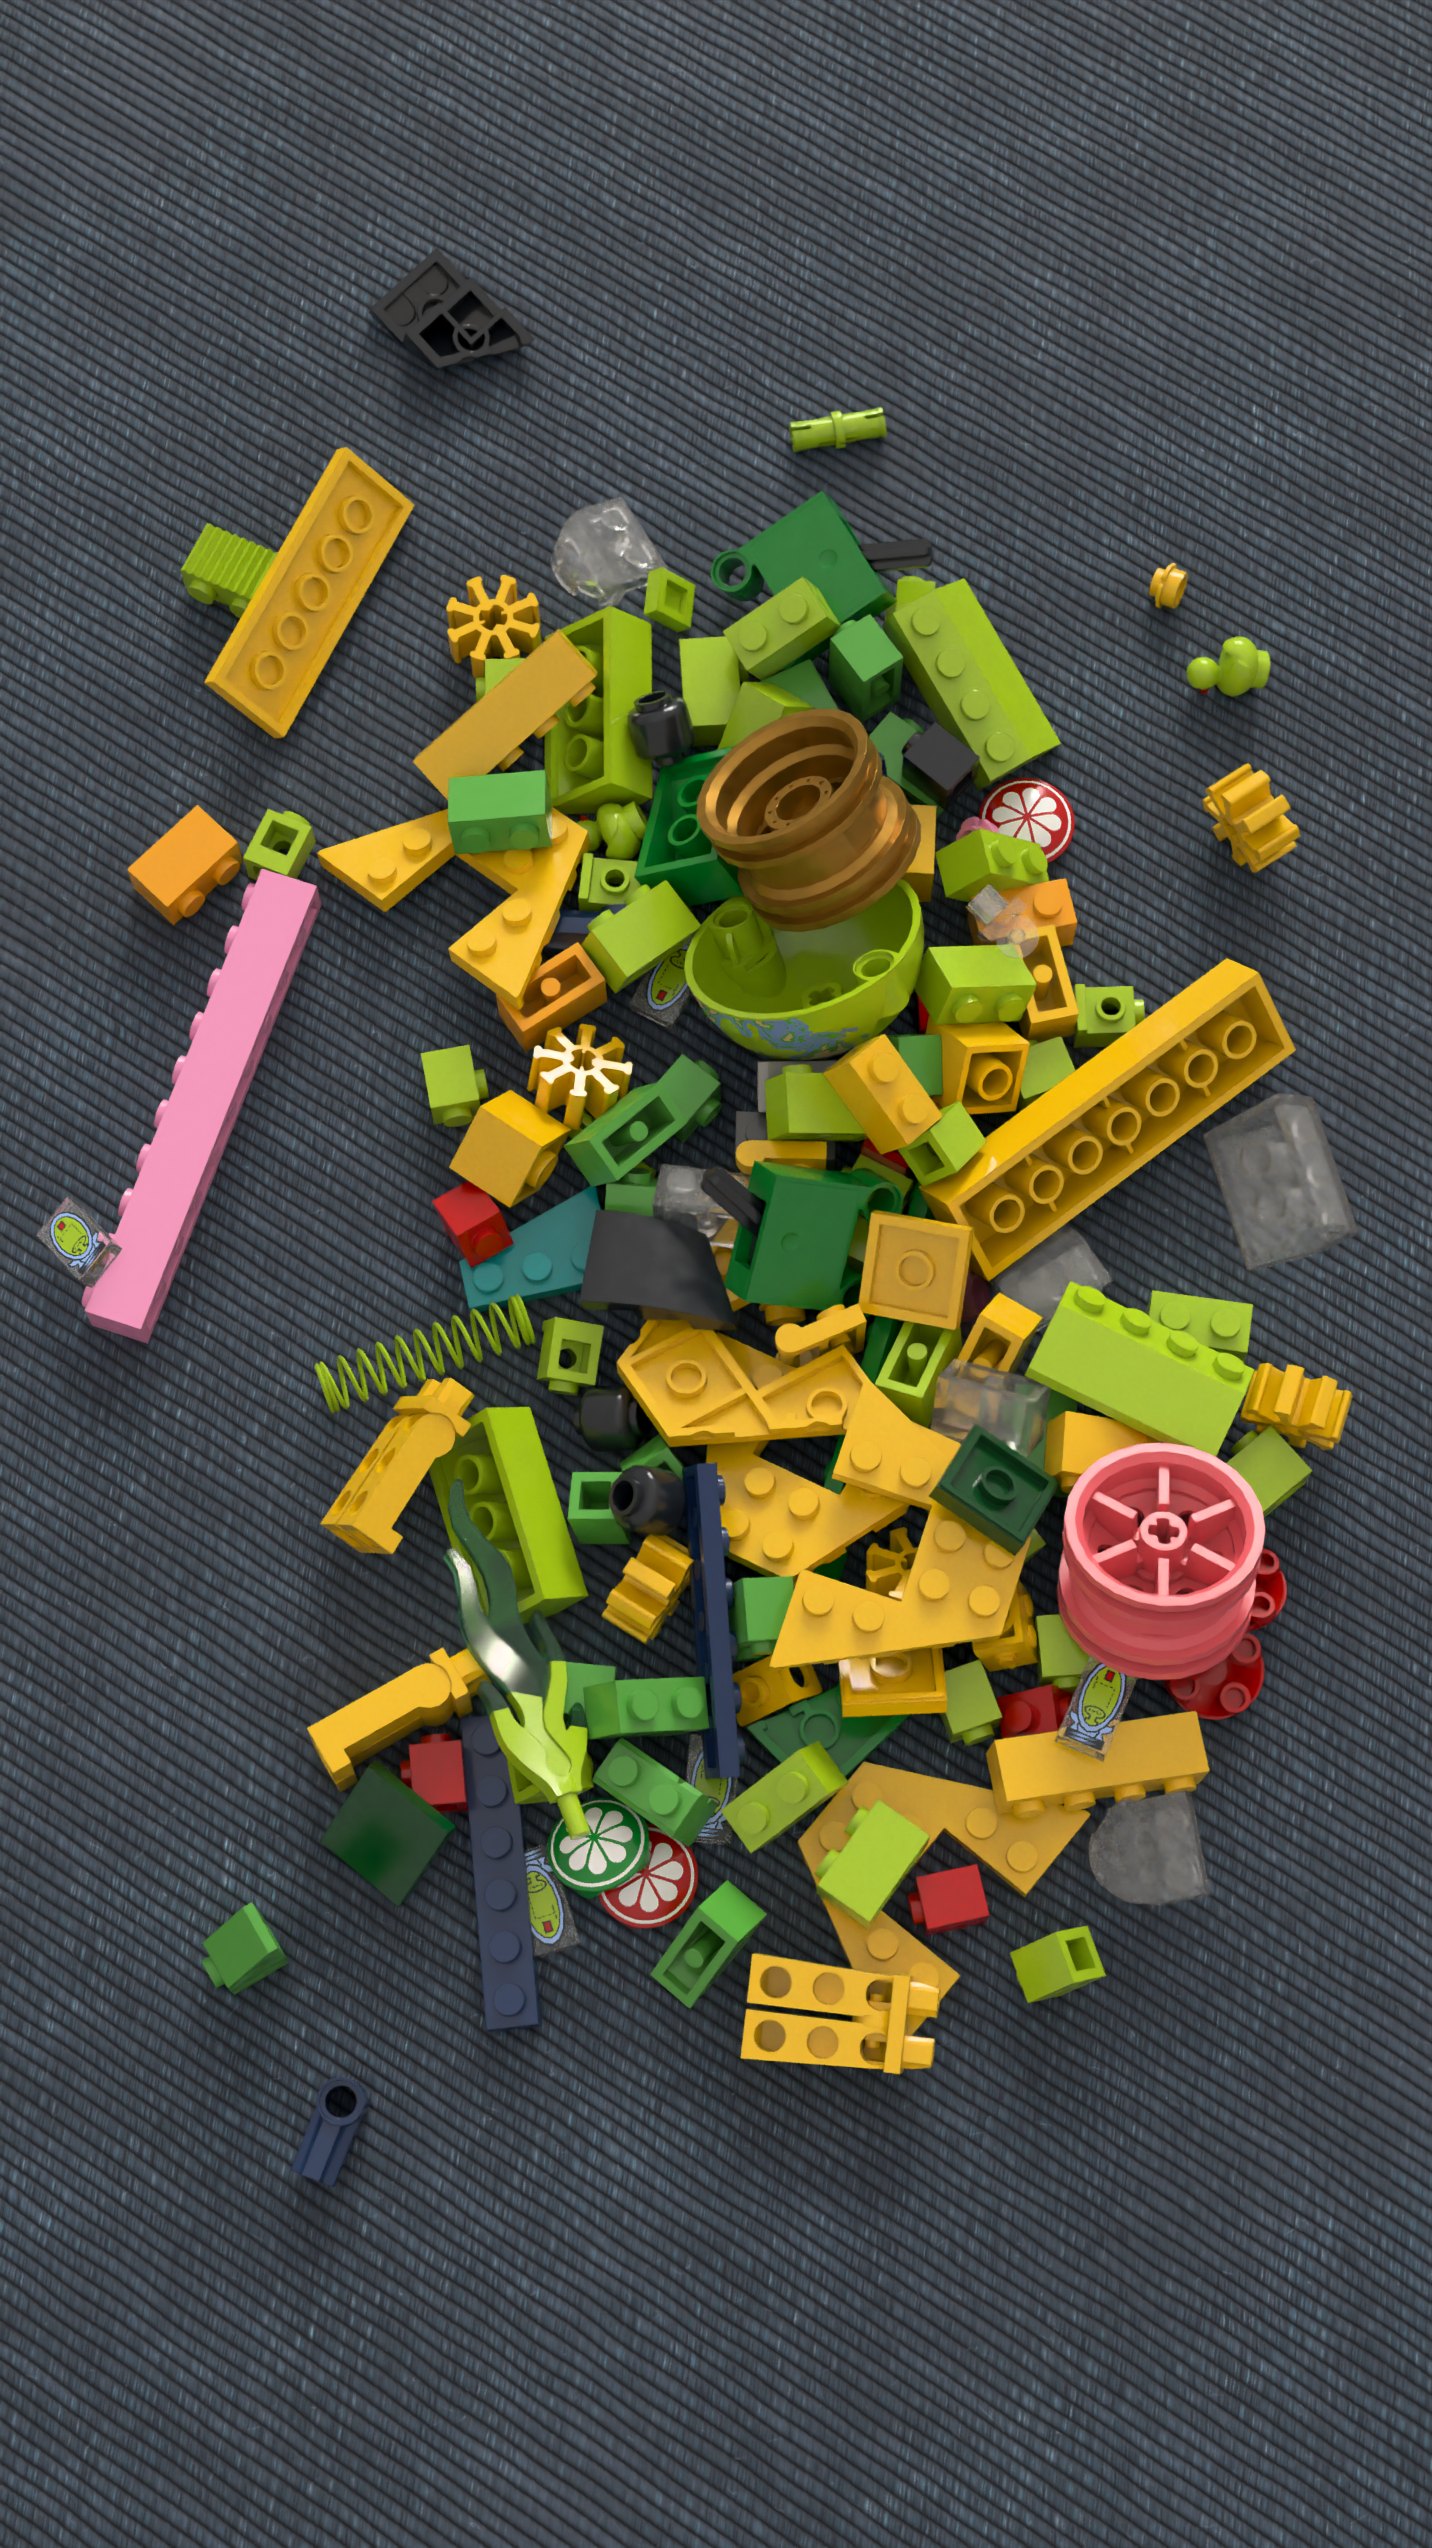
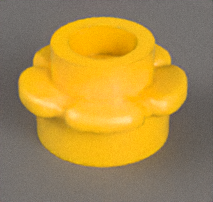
[1149,563,1188,609]
[759,1304,806,1326]

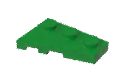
[746,1683,913,1778]

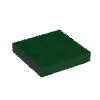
[929,1423,1061,1556]
[320,1760,456,1907]

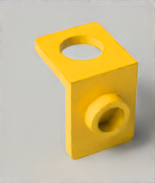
[733,1655,822,1727]

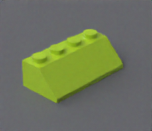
[882,578,1061,791]
[545,606,653,814]
[1025,1281,1255,1457]
[429,1407,588,1636]

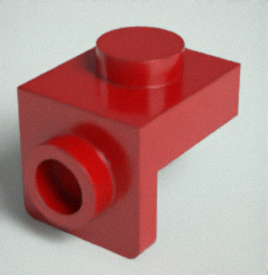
[996,1684,1078,1739]

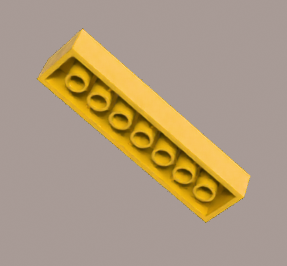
[918,958,1296,1281]

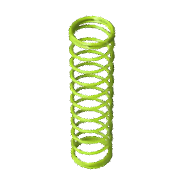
[314,1293,536,1415]

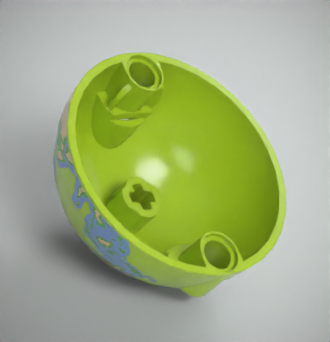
[684,878,925,1061]

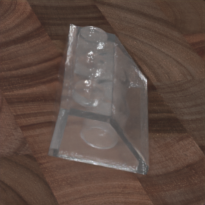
[1203,1093,1359,1271]

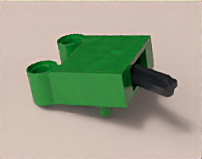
[711,491,933,674]
[700,1161,903,1318]

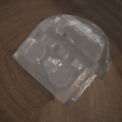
[551,496,669,606]
[990,1225,1113,1332]
[1089,1790,1210,1906]

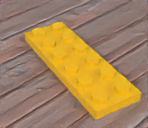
[204,447,414,738]

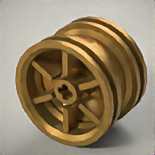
[696,709,921,932]

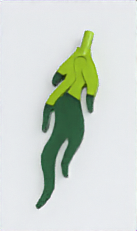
[443,1479,591,1840]

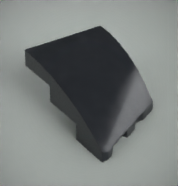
[369,248,534,370]
[579,1210,739,1330]

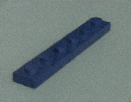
[682,1463,745,1779]
[461,1712,542,2032]

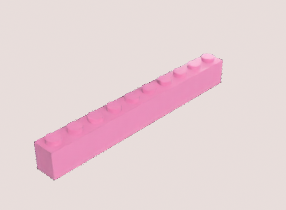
[82,869,321,1344]

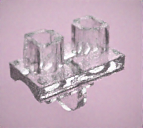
[964,884,1039,958]

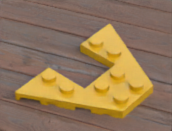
[317,807,590,1010]
[616,1214,869,1447]
[706,1332,961,1586]
[768,1378,1031,1672]
[797,1762,1091,2036]

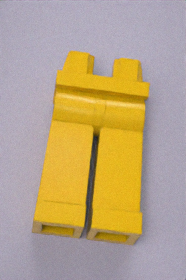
[320,1378,475,1554]
[307,1644,492,1792]
[741,1953,941,2074]

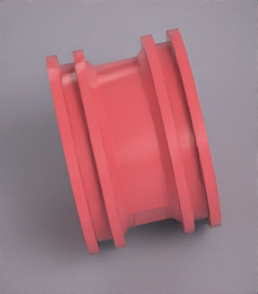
[1056,1443,1266,1680]

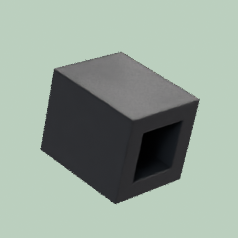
[901,722,980,811]

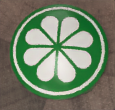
[547,1797,651,1898]

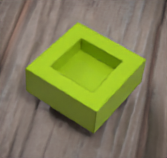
[644,567,696,633]

